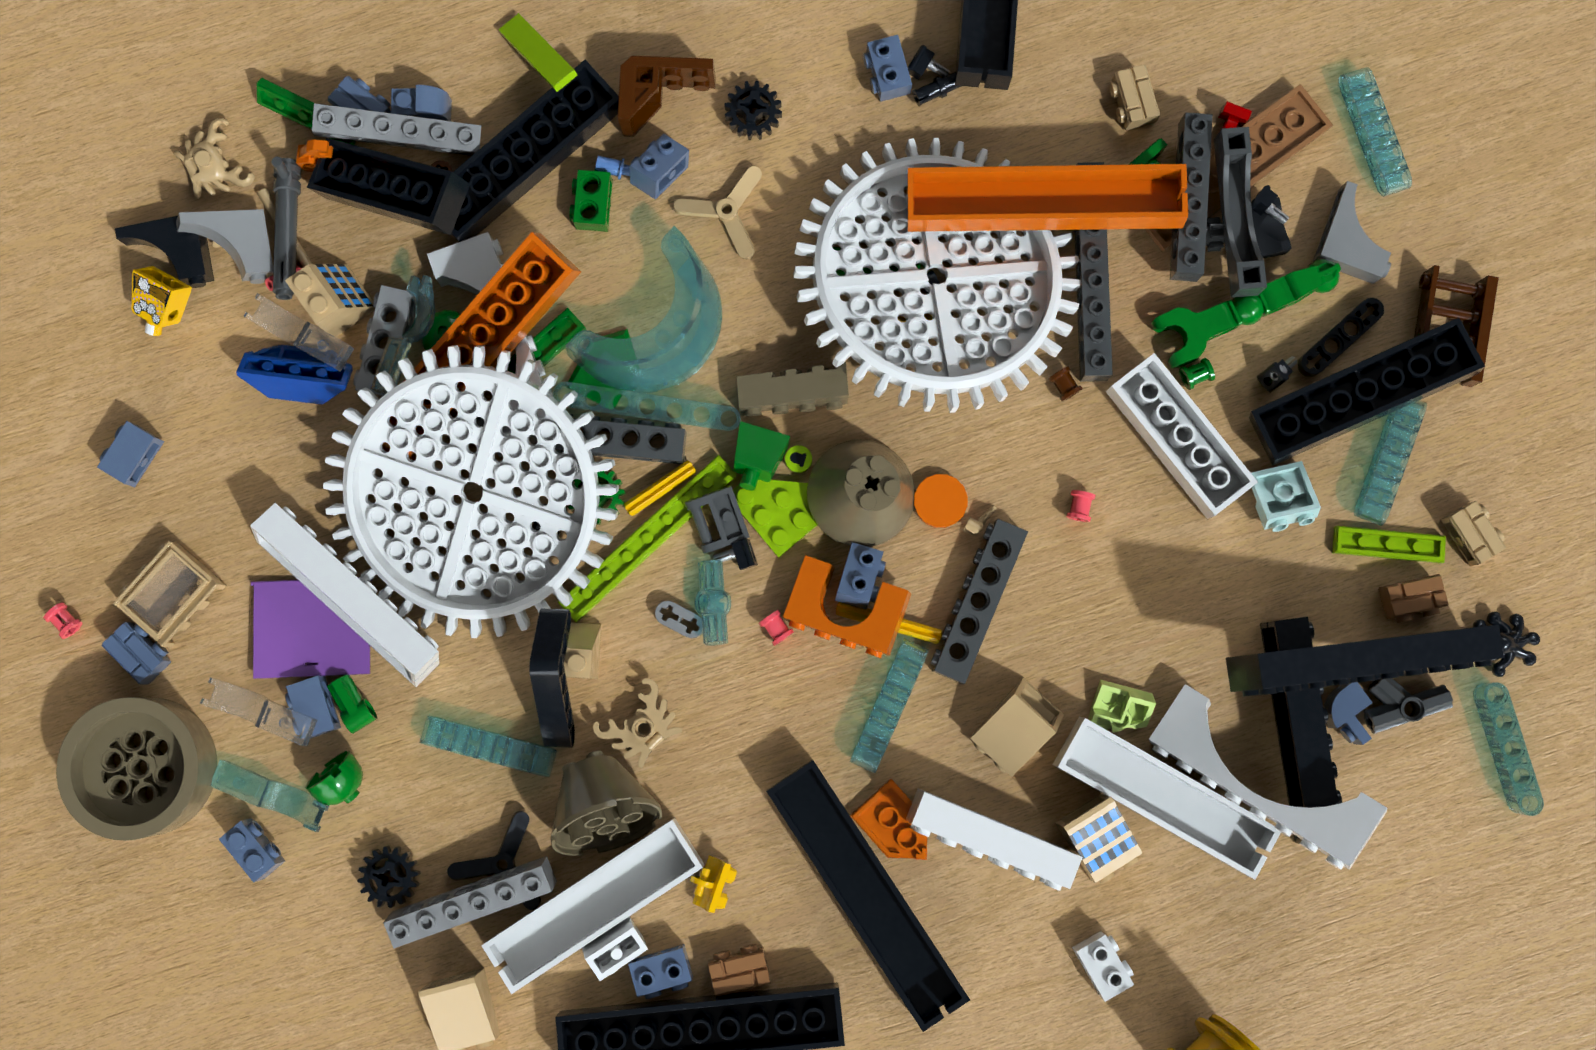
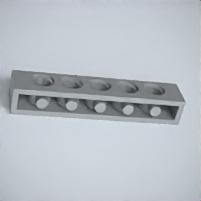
[312,103,482,156]
[383,856,557,948]

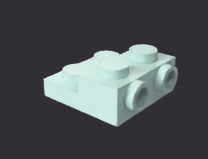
[1251,461,1321,532]

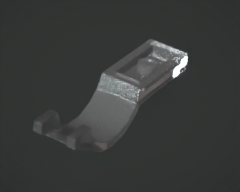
[244,293,355,372]
[200,677,318,746]

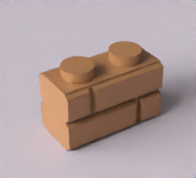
[1378,574,1448,623]
[708,944,771,997]

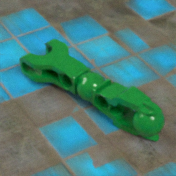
[1151,259,1341,369]

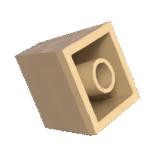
[564,622,602,679]
[418,968,500,1050]

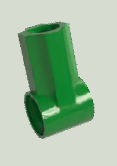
[327,674,378,734]

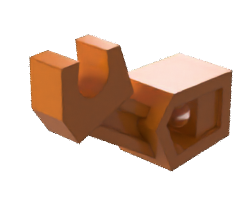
[296,139,333,172]

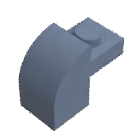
[391,85,452,121]
[1324,682,1373,745]

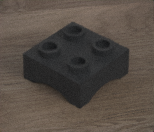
[1252,197,1292,259]

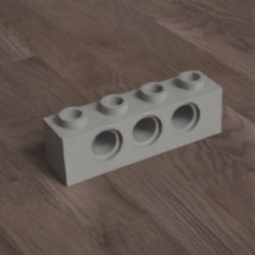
[354,285,419,398]

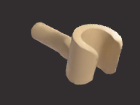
[963,505,997,536]

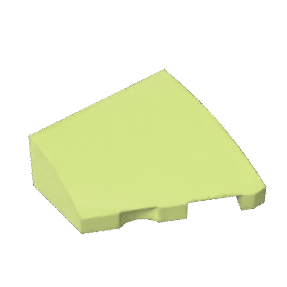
[1088,679,1156,732]

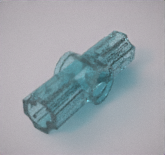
[695,560,731,646]

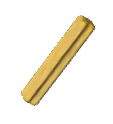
[624,461,696,516]

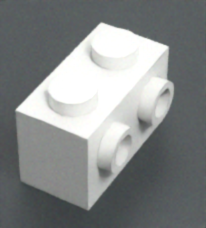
[582,916,648,981]
[1072,931,1134,1002]

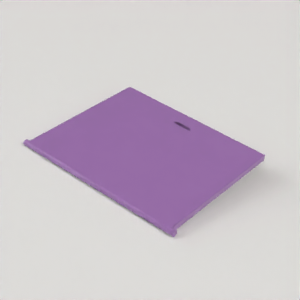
[251,577,372,679]

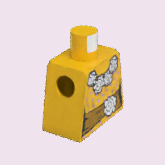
[131,266,192,336]

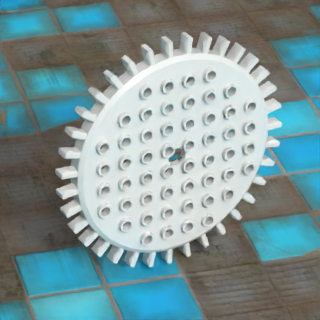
[793,138,1081,413]
[323,345,619,638]

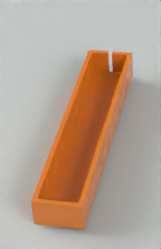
[907,164,1188,232]

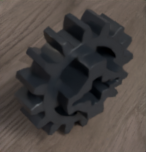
[724,81,782,140]
[357,846,421,908]

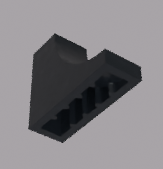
[115,216,214,288]

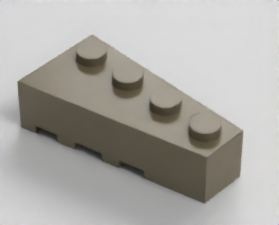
[736,362,849,417]

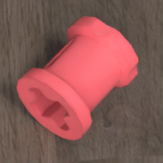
[1066,490,1096,522]
[43,602,83,639]
[758,610,794,646]

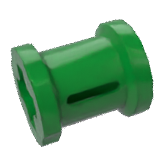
[1179,358,1215,390]

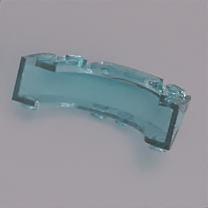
[565,226,722,393]

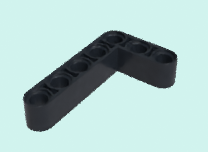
[529,608,575,748]

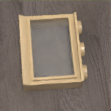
[113,541,227,648]

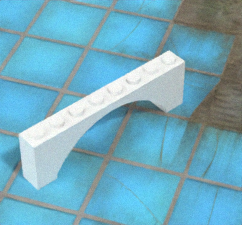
[427,232,554,457]
[1149,684,1387,870]

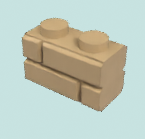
[1109,65,1160,130]
[1441,501,1506,566]

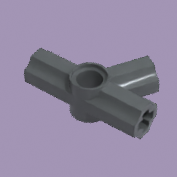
[1364,678,1453,734]

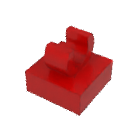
[1218,101,1252,129]

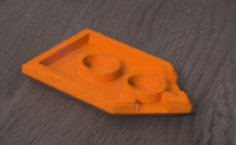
[850,779,927,860]

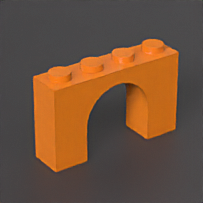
[783,555,911,658]

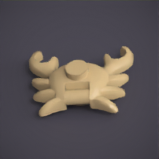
[173,118,255,199]
[593,678,682,768]

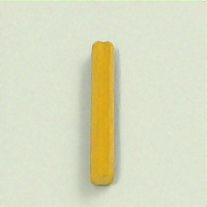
[836,602,942,644]

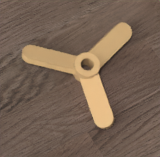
[674,166,762,259]

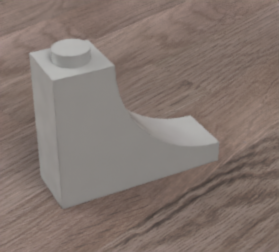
[1313,181,1391,284]
[176,209,273,284]

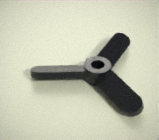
[447,811,541,910]

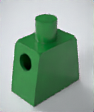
[733,421,790,491]

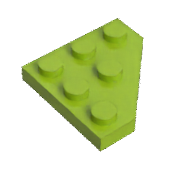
[733,480,818,558]

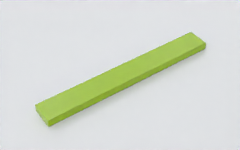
[558,455,737,623]

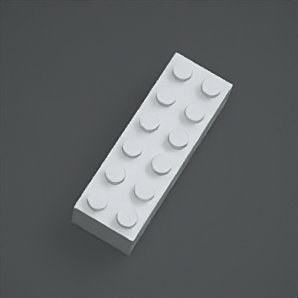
[1106,353,1258,519]
[906,788,1082,891]

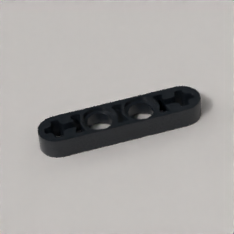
[1298,298,1384,377]

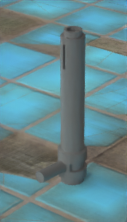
[271,156,301,300]

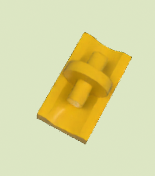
[690,855,737,913]

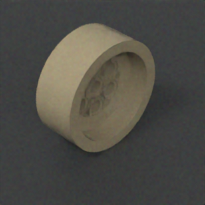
[56,697,217,841]

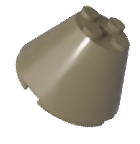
[807,439,915,547]
[550,751,662,856]

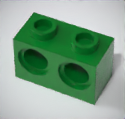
[569,170,613,232]

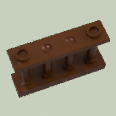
[1414,265,1499,387]

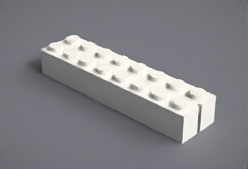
[250,503,439,687]
[1052,716,1281,880]
[481,818,705,994]

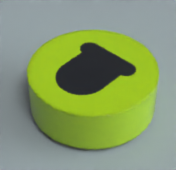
[785,445,812,473]

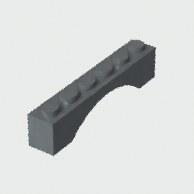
[1214,127,1267,298]

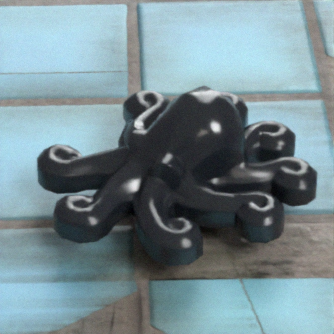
[1473,612,1540,677]

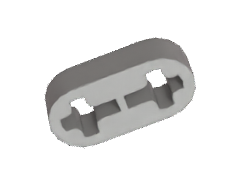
[655,601,705,639]

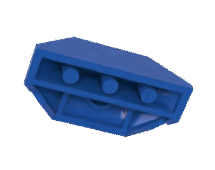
[236,345,353,405]

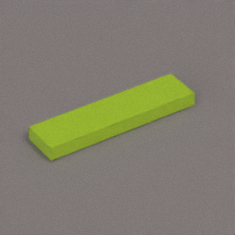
[498,13,578,92]
[1332,526,1446,564]

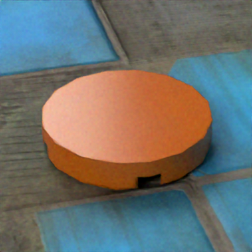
[914,474,968,528]

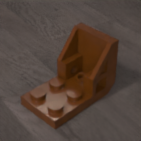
[618,56,716,137]

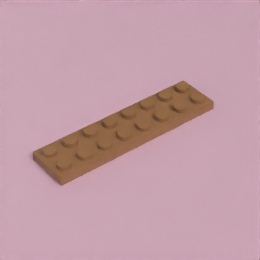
[1145,84,1333,252]

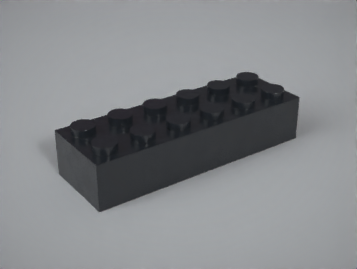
[307,138,470,235]

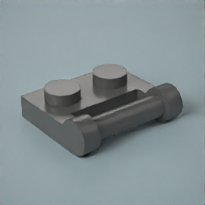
[685,485,750,553]

